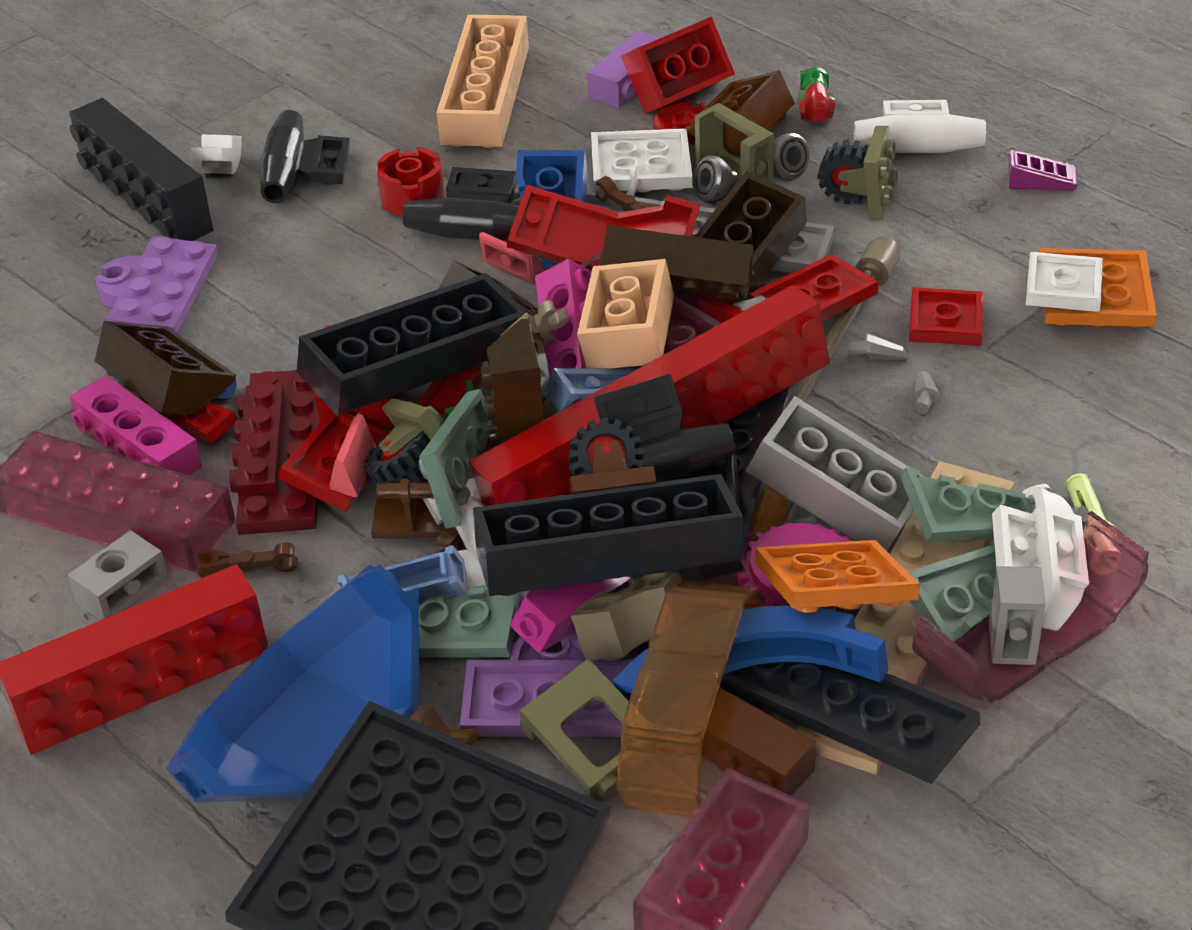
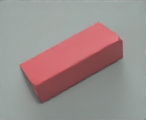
[479,232,548,284]
[329,414,376,497]

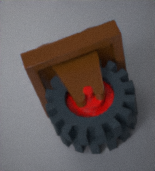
[569,418,656,495]

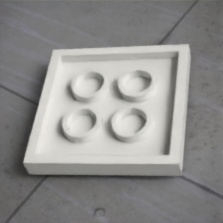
[591,129,692,193]

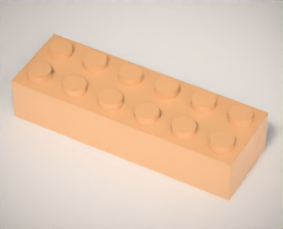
[436,15,529,148]

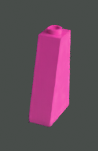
[509,577,630,654]

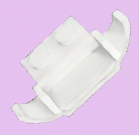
[992,486,1089,631]

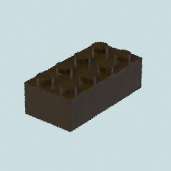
[694,171,807,305]

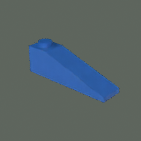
[516,150,588,269]

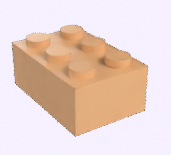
[577,259,674,369]

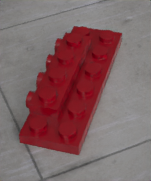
[229,370,319,535]

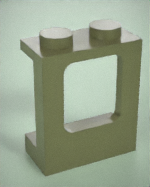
[695,103,774,182]
[520,658,659,800]

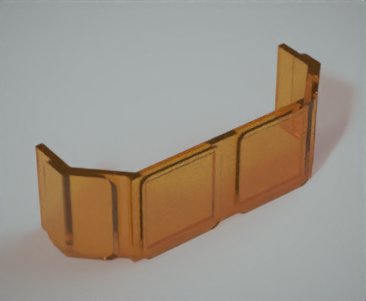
[617,580,763,820]

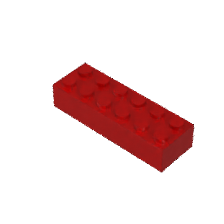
[0,564,268,755]

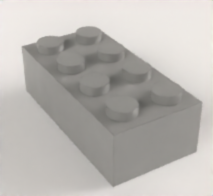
[746,396,923,551]

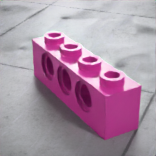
[535,259,592,376]
[70,375,202,490]

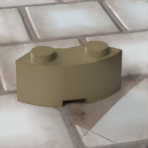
[571,571,691,662]

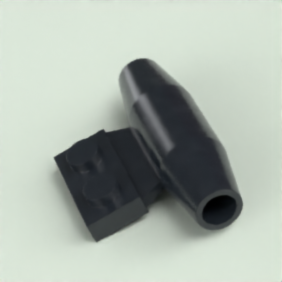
[259,110,350,203]
[403,167,519,241]
[593,373,737,483]

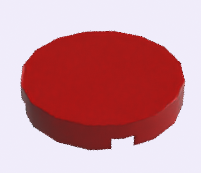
[653,101,706,144]

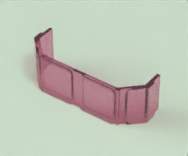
[912,511,1149,703]

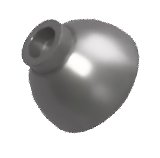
[773,133,810,179]
[694,155,738,201]

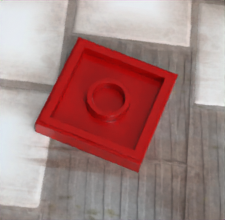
[909,287,983,346]

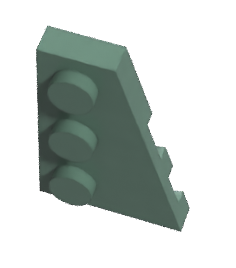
[900,467,1034,542]

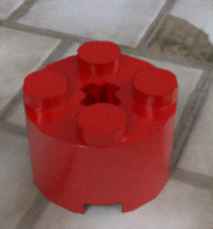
[376,147,445,216]

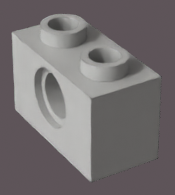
[67,530,169,620]
[988,566,1046,665]

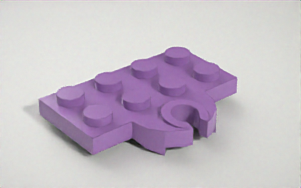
[95,236,218,334]
[460,633,634,737]

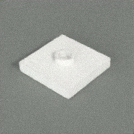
[1025,252,1103,312]

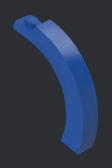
[612,606,889,725]

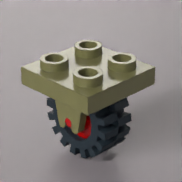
[817,126,898,219]
[363,398,444,485]

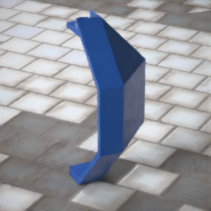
[166,564,419,803]

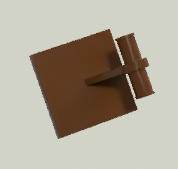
[371,478,450,538]

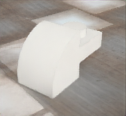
[191,134,242,174]

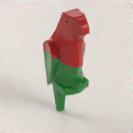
[798,67,835,122]

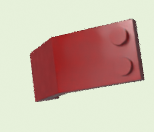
[506,185,701,271]

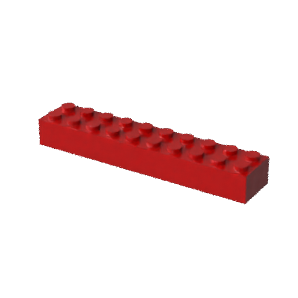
[468,285,830,506]

